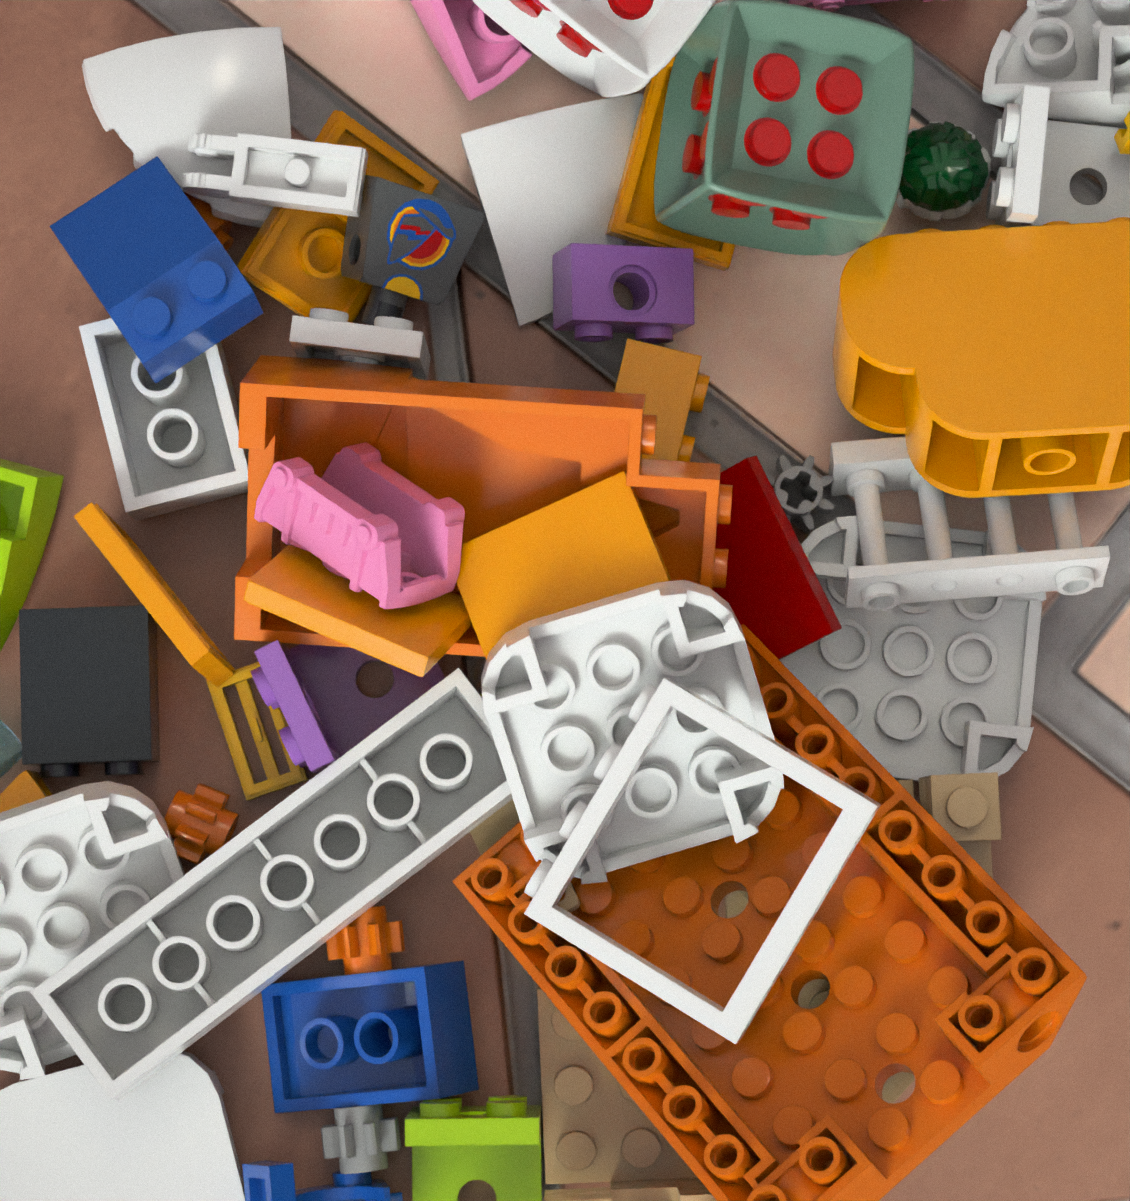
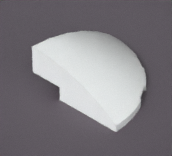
[982,0,1130,128]
[82,27,291,228]
[461,93,643,328]

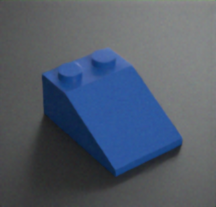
[50,156,264,384]
[261,960,479,1113]

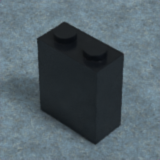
[19,605,160,778]

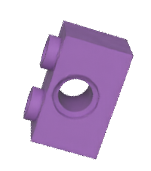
[552,243,695,344]

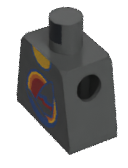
[341,175,485,326]

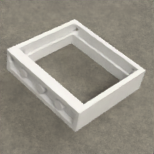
[524,678,881,1044]

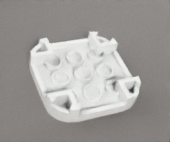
[780,516,1046,782]
[481,580,784,884]
[0,781,185,1080]
[0,1051,245,1201]

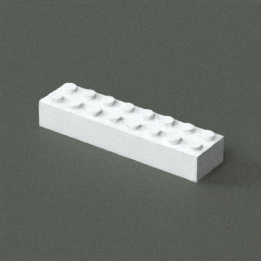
[30,668,513,1100]

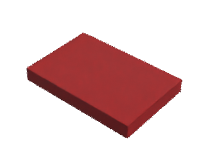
[712,455,842,660]

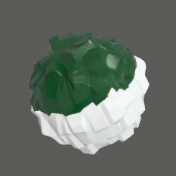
[896,121,991,221]

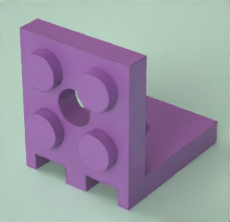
[251,640,445,774]

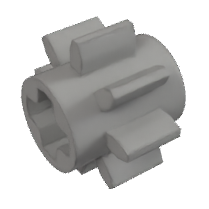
[766,455,834,533]
[320,1104,401,1174]

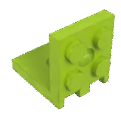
[405,1095,542,1201]

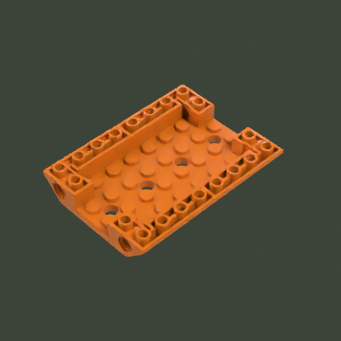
[452,624,1087,1201]

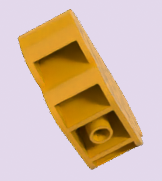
[832,217,1130,498]

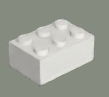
[79,318,249,521]

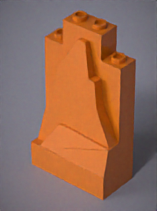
[234,355,733,657]

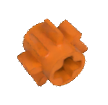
[164,783,239,865]
[326,905,405,975]

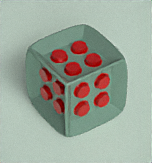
[654,0,915,256]

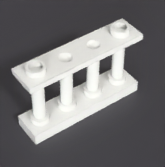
[828,437,1110,611]

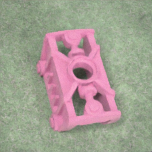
[254,442,465,609]

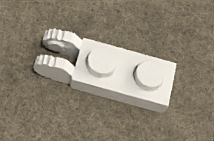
[181,132,368,217]

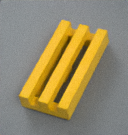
[206,662,309,801]

